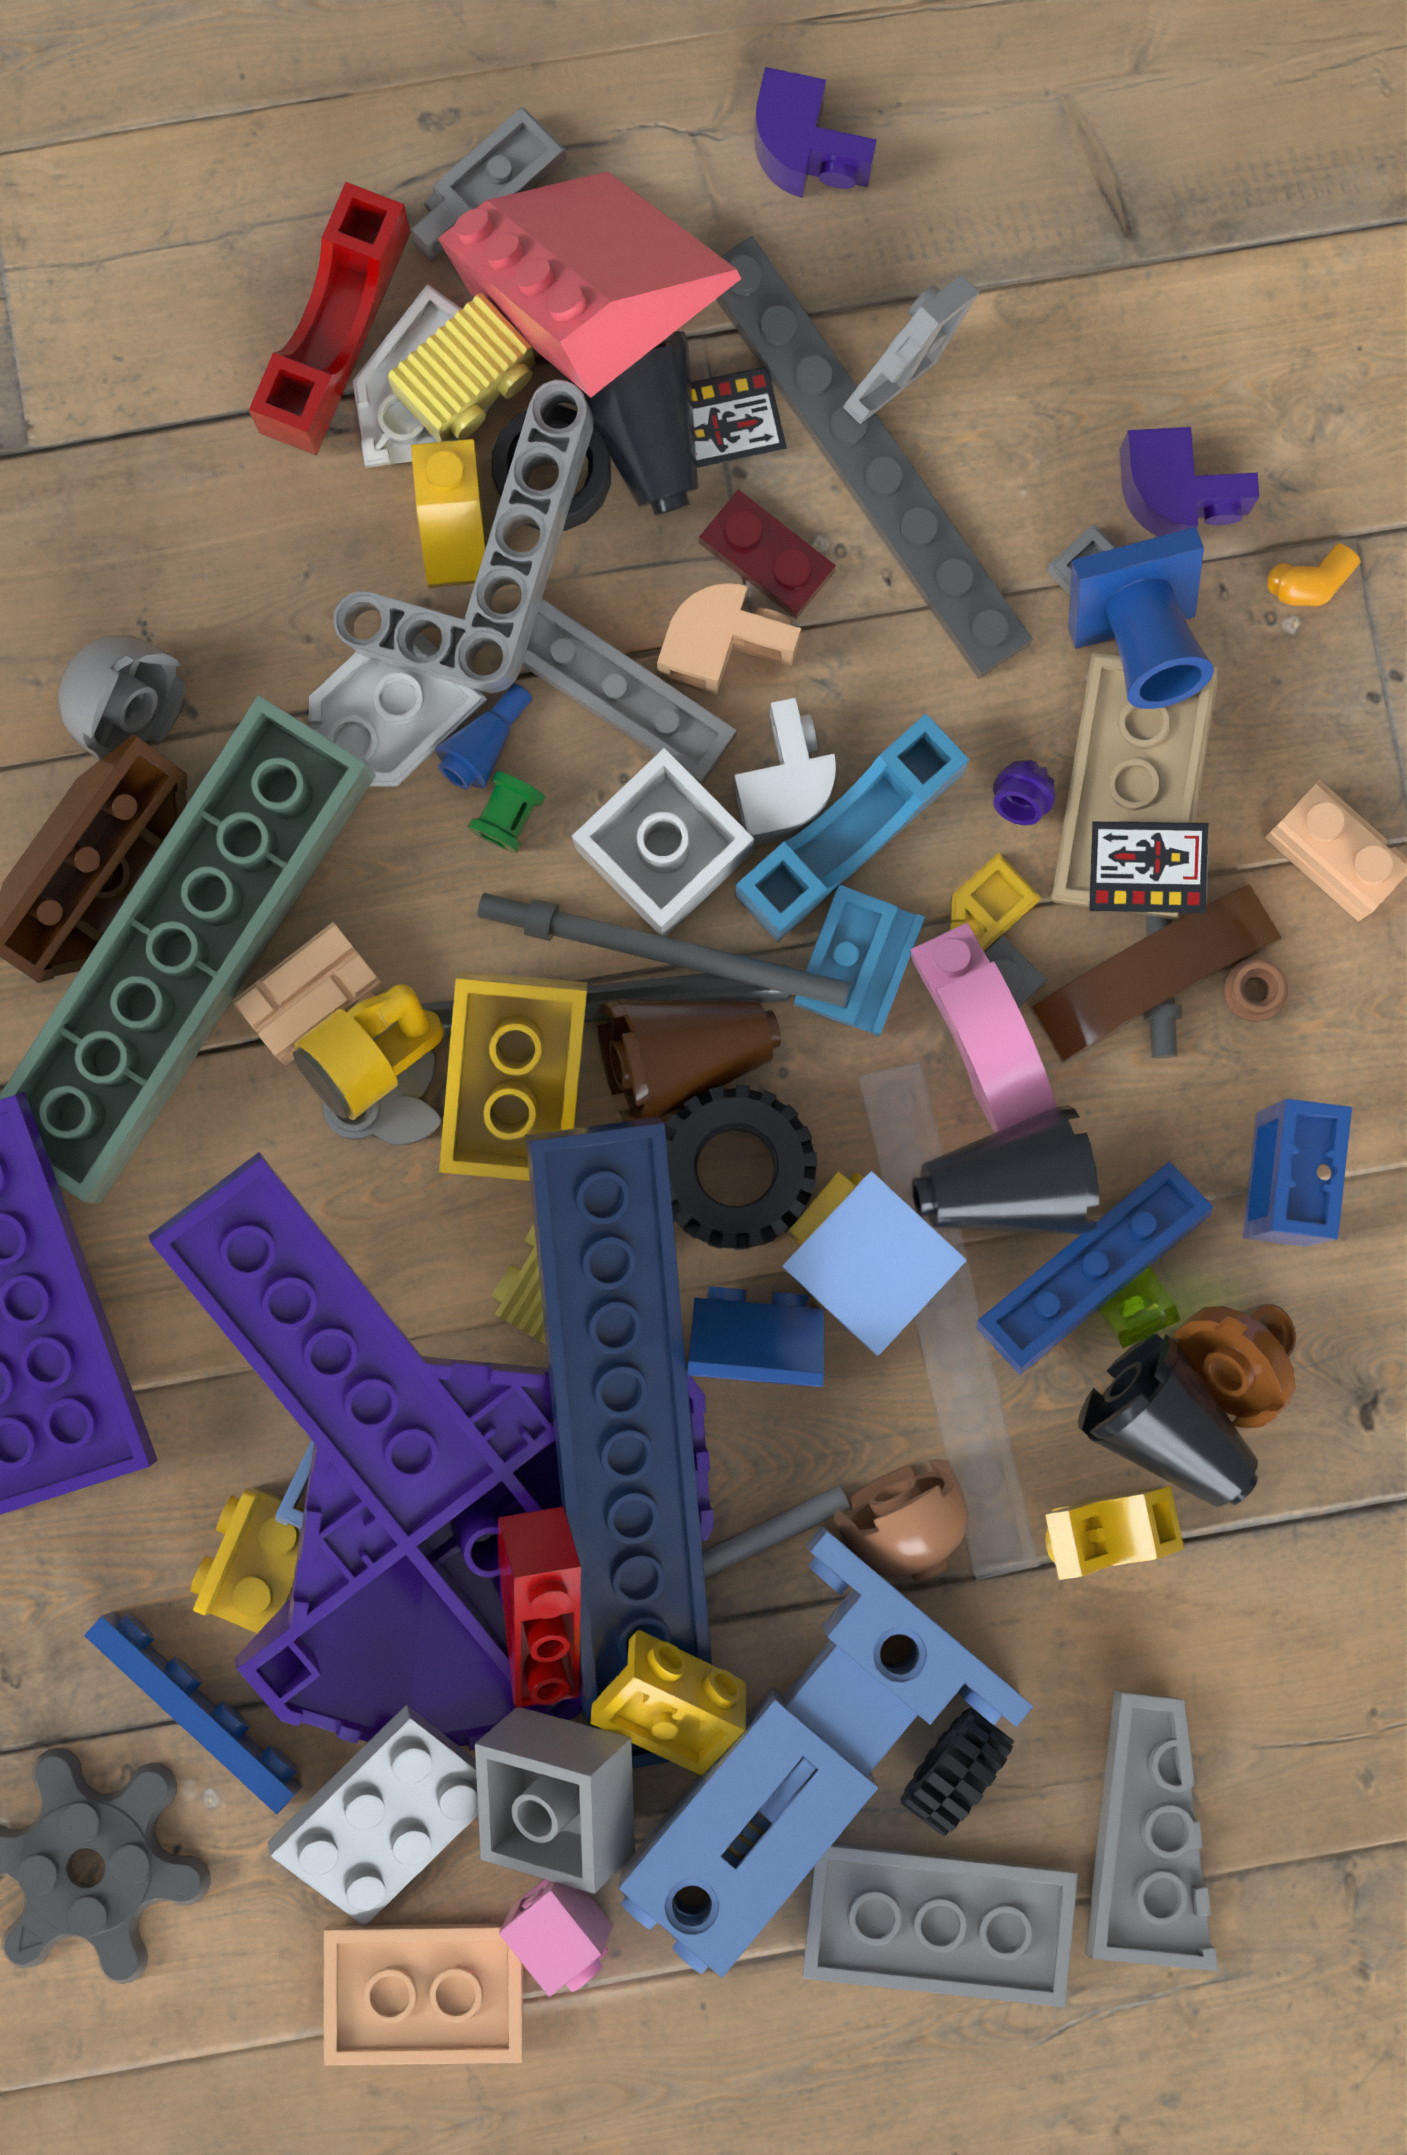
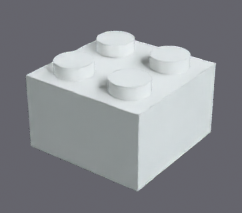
[572,748,754,937]

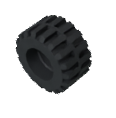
[665,1084,818,1250]

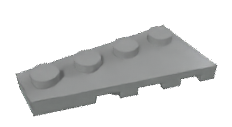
[1085,1690,1218,1971]

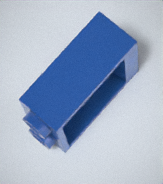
[1243,1099,1352,1247]

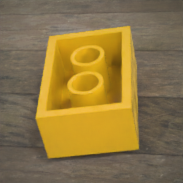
[439,970,587,1181]

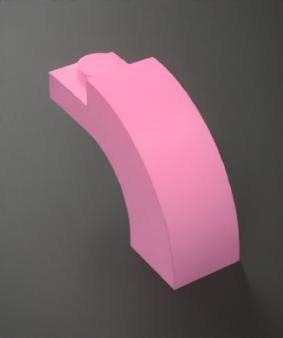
[910,923,1056,1133]

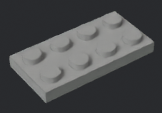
[802,1843,1078,2007]

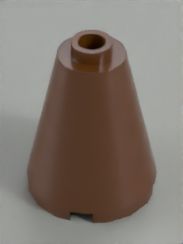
[598,1000,781,1122]

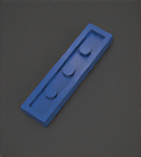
[977,1161,1213,1375]
[84,1611,303,1815]

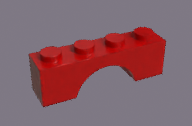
[249,182,411,456]

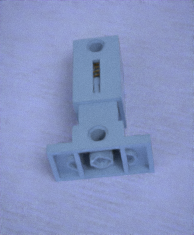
[619,1525,1034,1978]

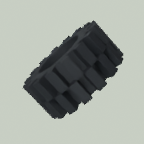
[900,1707,1014,1836]

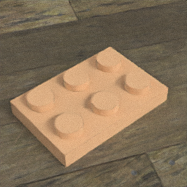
[324,1923,523,2066]

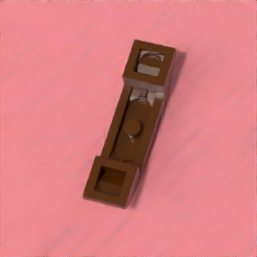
[1031,884,1282,1063]

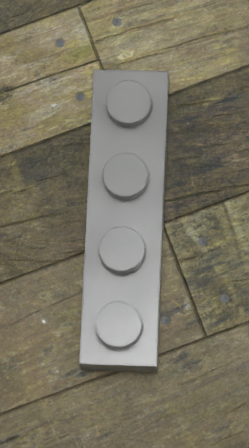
[495,599,737,785]

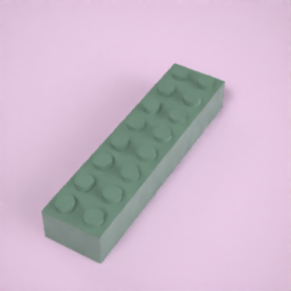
[0,695,376,1204]

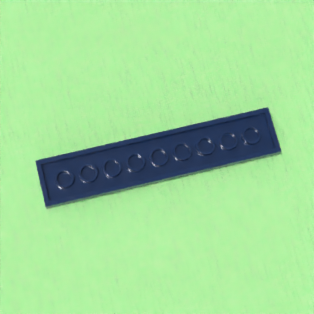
[525,1117,712,1769]

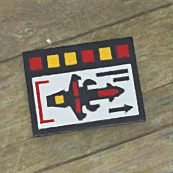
[691,366,787,468]
[1089,821,1209,913]

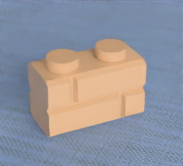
[1265,779,1407,922]
[232,922,385,1066]

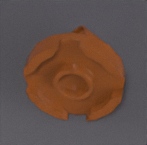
[1173,1304,1296,1428]

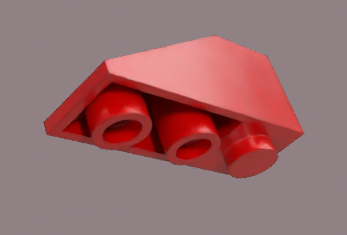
[498,1507,581,1708]

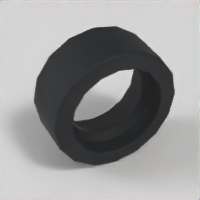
[492,405,611,531]

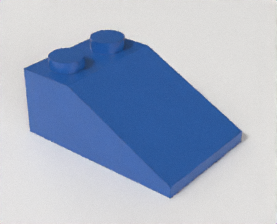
[687,1287,824,1387]

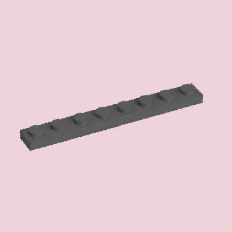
[716,236,1032,679]

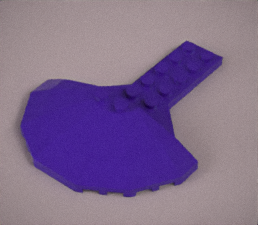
[148,1152,714,1751]

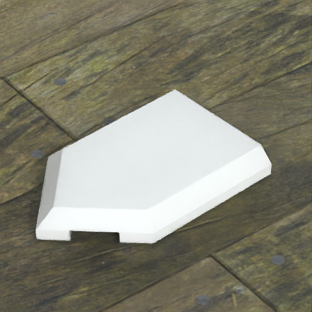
[353,284,497,468]
[308,632,487,787]

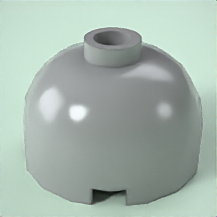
[57,635,185,760]

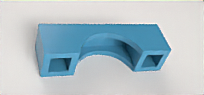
[735,713,969,942]

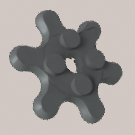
[0,1747,211,1984]

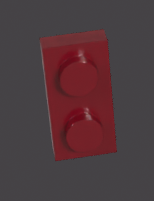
[699,489,836,619]

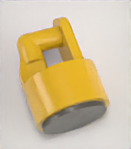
[293,984,444,1120]

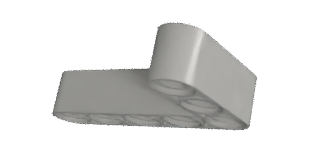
[333,380,594,693]

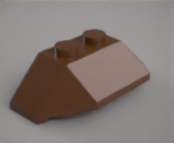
[0,735,188,983]

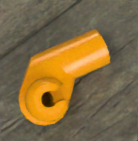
[1267,543,1361,606]

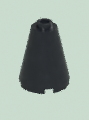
[568,331,699,516]
[911,1105,1099,1235]
[1078,1333,1258,1507]

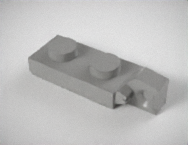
[411,107,566,261]

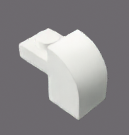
[734,698,836,846]

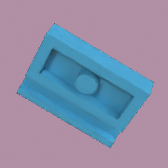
[793,884,925,1037]

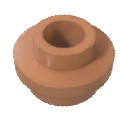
[1223,958,1288,1022]

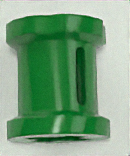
[468,771,546,853]

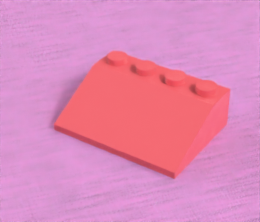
[438,171,741,397]

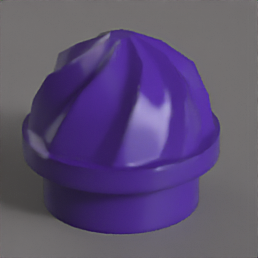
[993,759,1056,825]

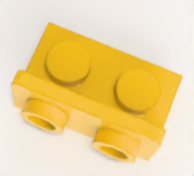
[190,1487,304,1633]
[591,1630,746,1776]

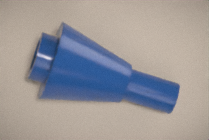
[435,683,532,790]

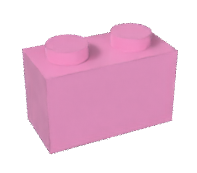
[499,1879,613,1998]

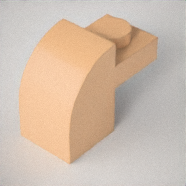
[657,583,801,695]

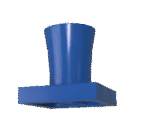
[1068,527,1214,709]

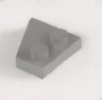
[843,274,979,425]

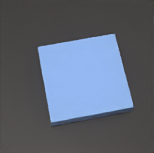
[782,1171,967,1356]

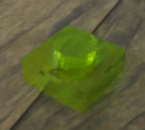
[1098,1267,1180,1349]

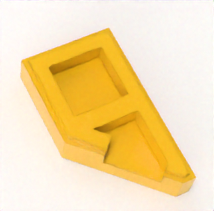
[950,852,1041,952]

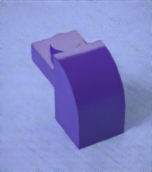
[755,67,877,198]
[1119,427,1260,537]

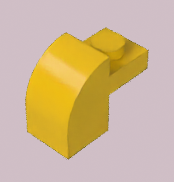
[1045,1485,1184,1580]

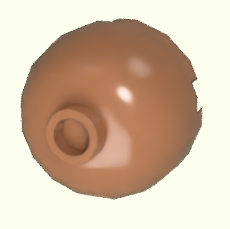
[834,1459,968,1581]

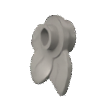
[323,1036,442,1146]

